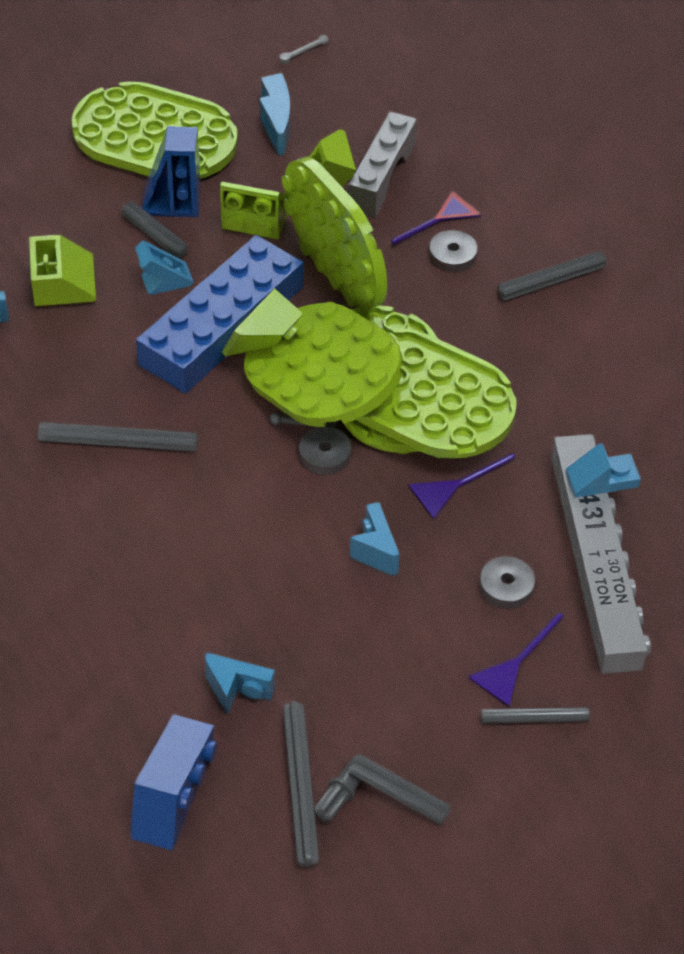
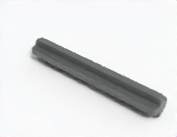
[497,250,607,301]

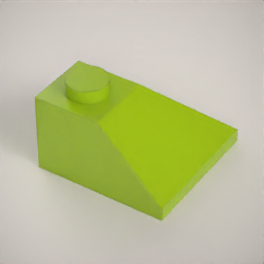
[221,288,303,356]

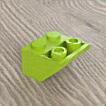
[309,129,356,188]
[220,182,288,240]
[29,235,96,306]

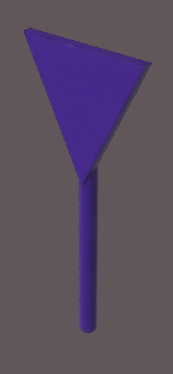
[408,453,515,520]
[468,613,563,707]

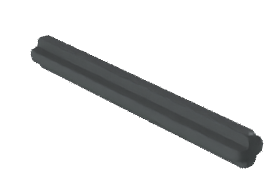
[38,422,198,452]
[283,701,319,868]

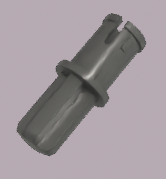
[314,757,363,822]

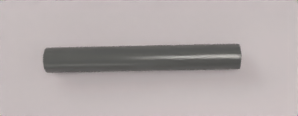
[481,707,589,724]

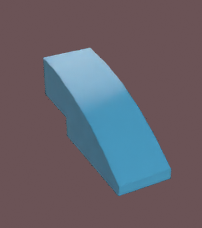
[259,73,290,155]

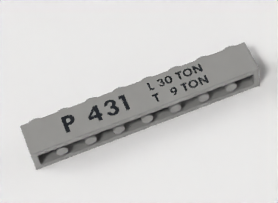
[551,434,651,674]

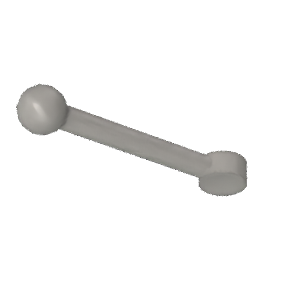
[280,34,329,64]

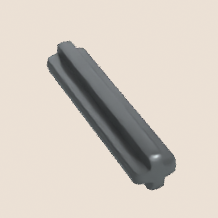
[121,201,188,258]
[348,754,451,824]

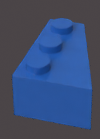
[141,126,201,218]
[131,714,218,851]

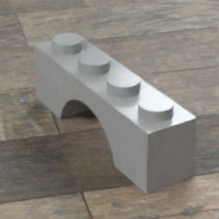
[349,111,417,218]

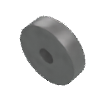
[429,230,477,272]
[299,427,351,475]
[479,557,535,609]

